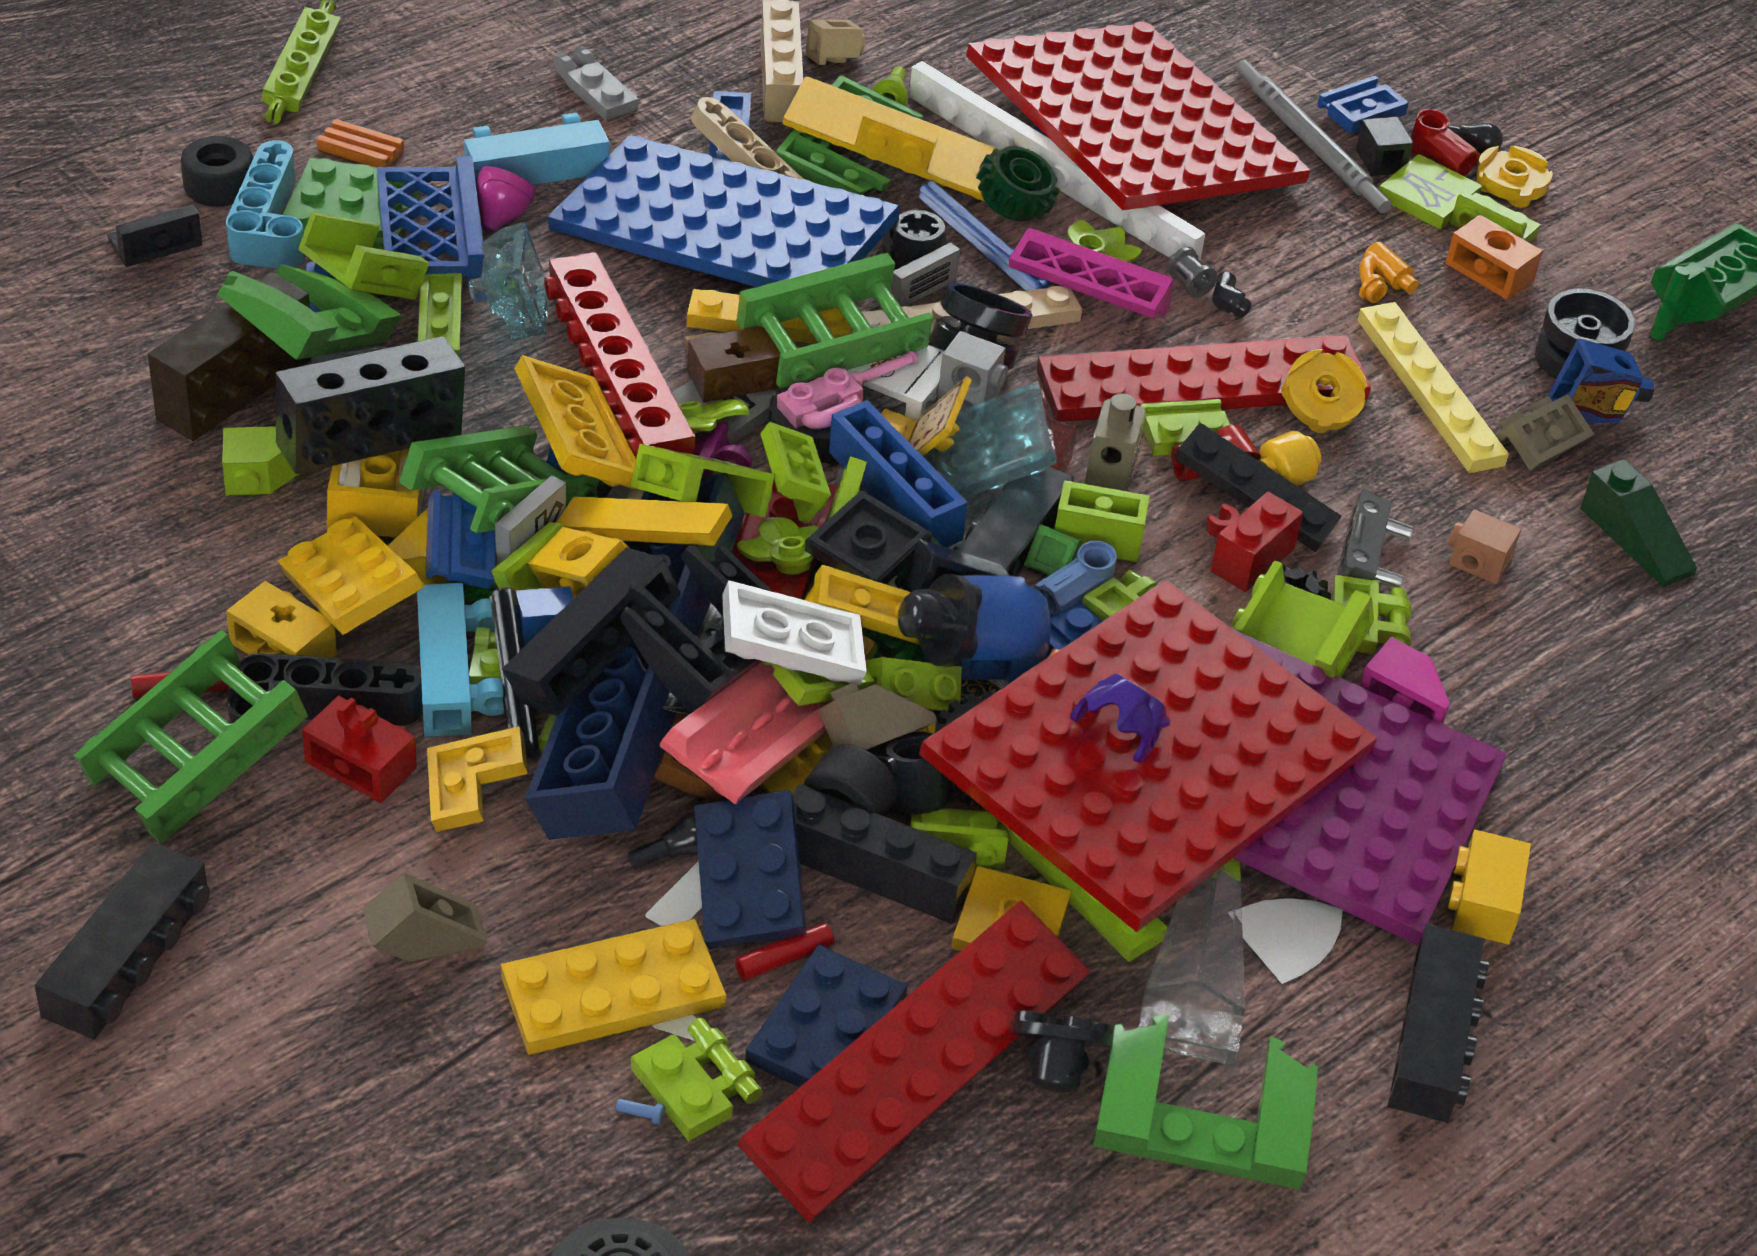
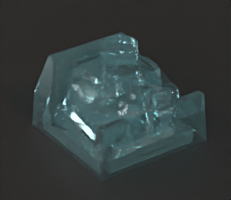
[469,222,548,339]

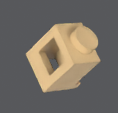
[806,19,865,65]

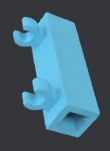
[464,112,610,185]
[417,583,504,737]

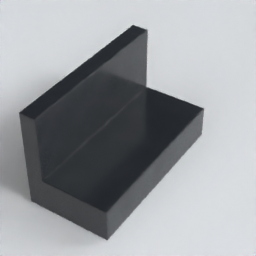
[107,204,202,267]

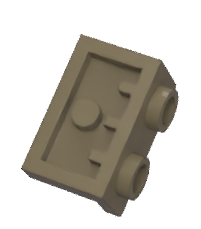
[1496,394,1595,471]

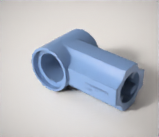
[1034,540,1117,618]

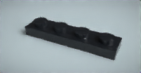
[1174,422,1341,552]

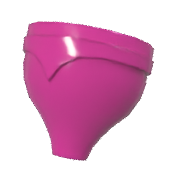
[476,166,536,233]

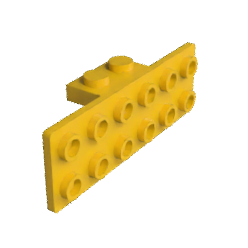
[782,77,1000,201]

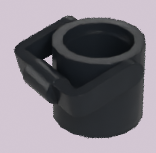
[882,210,947,270]
[868,731,950,814]

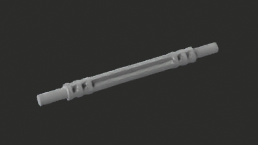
[1236,60,1392,213]

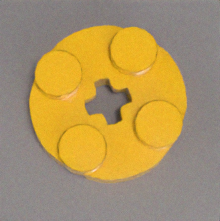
[1476,146,1553,208]
[1281,349,1367,433]

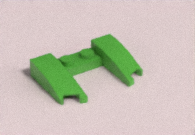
[776,75,923,196]
[217,264,402,360]
[1093,1015,1318,1190]

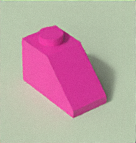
[1360,637,1450,724]

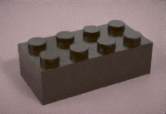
[148,272,310,441]

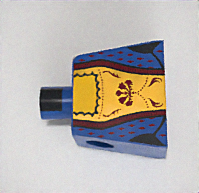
[1547,339,1654,423]

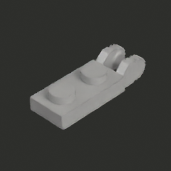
[553,46,639,121]

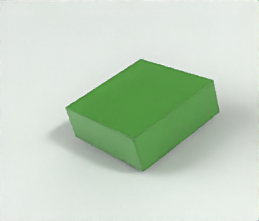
[1024,524,1082,575]

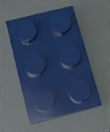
[694,790,807,950]
[745,944,908,1087]

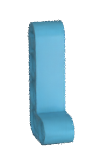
[226,140,305,269]

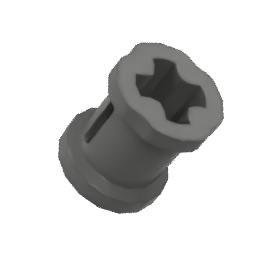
[1166,247,1218,298]

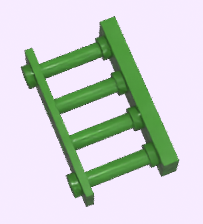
[736,253,933,389]
[399,426,600,534]
[74,630,308,845]

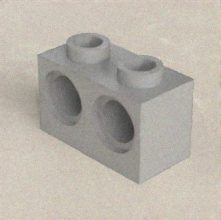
[937,331,1008,435]

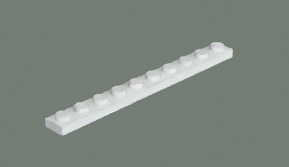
[909,61,1206,260]

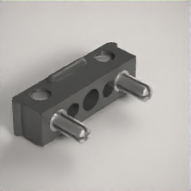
[1337,489,1413,588]

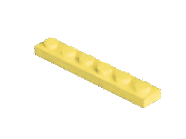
[1357,302,1509,473]

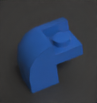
[958,575,1051,686]

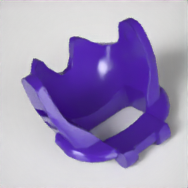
[1070,673,1171,764]

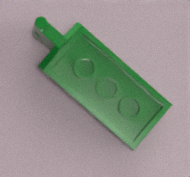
[1649,223,1757,340]

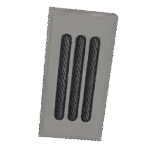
[890,243,960,306]

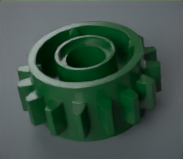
[976,146,1060,221]

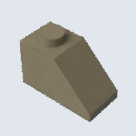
[818,683,937,751]
[363,872,487,962]

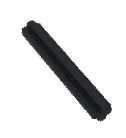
[490,587,540,763]

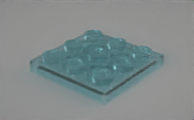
[925,381,1058,499]

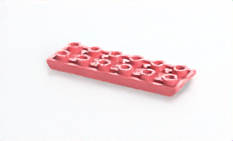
[659,662,832,804]

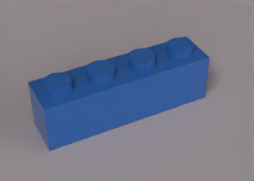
[829,400,968,547]

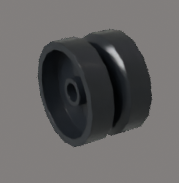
[929,283,1032,370]
[1534,289,1635,379]

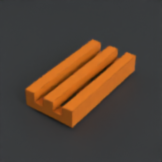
[317,119,404,168]

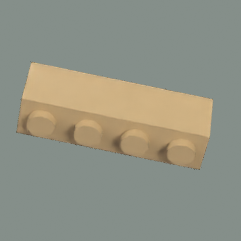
[761,0,803,122]

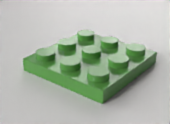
[283,158,422,250]

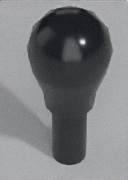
[1448,123,1503,154]
[627,811,698,870]

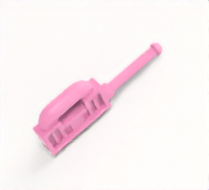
[777,351,918,429]

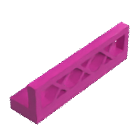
[1008,227,1174,318]

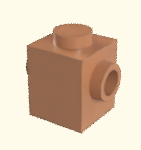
[1448,509,1521,584]

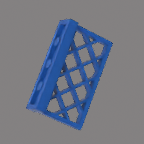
[377,156,485,287]

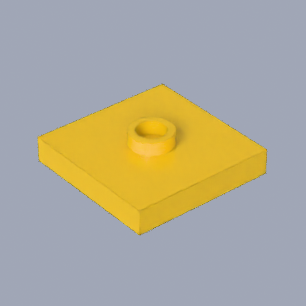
[951,866,1071,951]

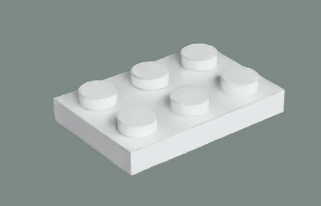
[722,580,867,686]

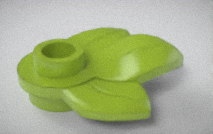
[1068,219,1142,263]
[678,399,749,434]
[737,517,819,574]

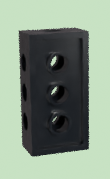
[276,336,465,474]

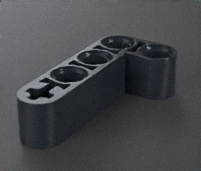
[227,653,423,726]

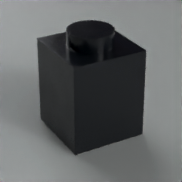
[1356,117,1413,176]

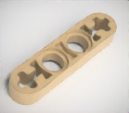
[691,97,804,180]

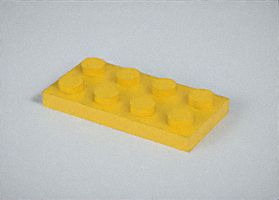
[514,355,636,489]
[278,516,424,635]
[501,919,726,1055]

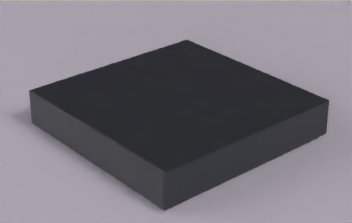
[805,490,932,585]

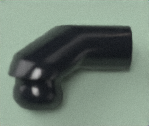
[1212,272,1252,318]

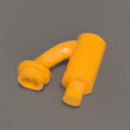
[1359,242,1419,303]

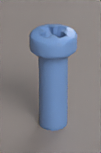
[616,1098,665,1125]

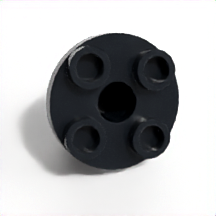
[897,574,982,667]
[1010,1010,1114,1092]

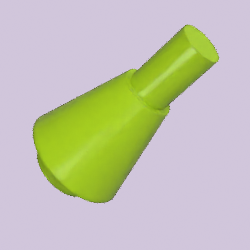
[872,66,908,106]

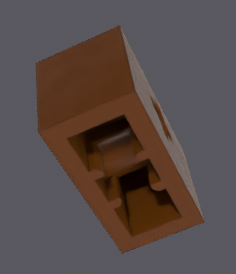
[687,326,780,403]

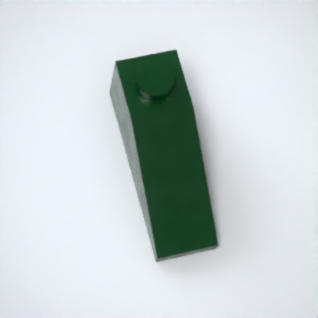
[1580,459,1697,587]

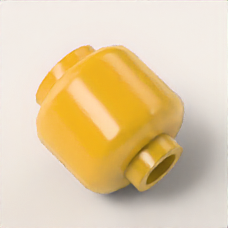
[1258,430,1321,487]

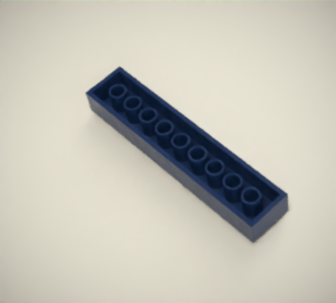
[525,473,745,840]

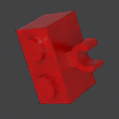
[1205,492,1303,592]
[302,696,417,803]

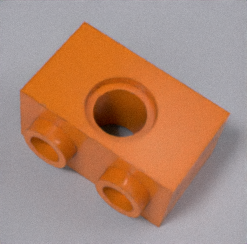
[1445,215,1543,300]

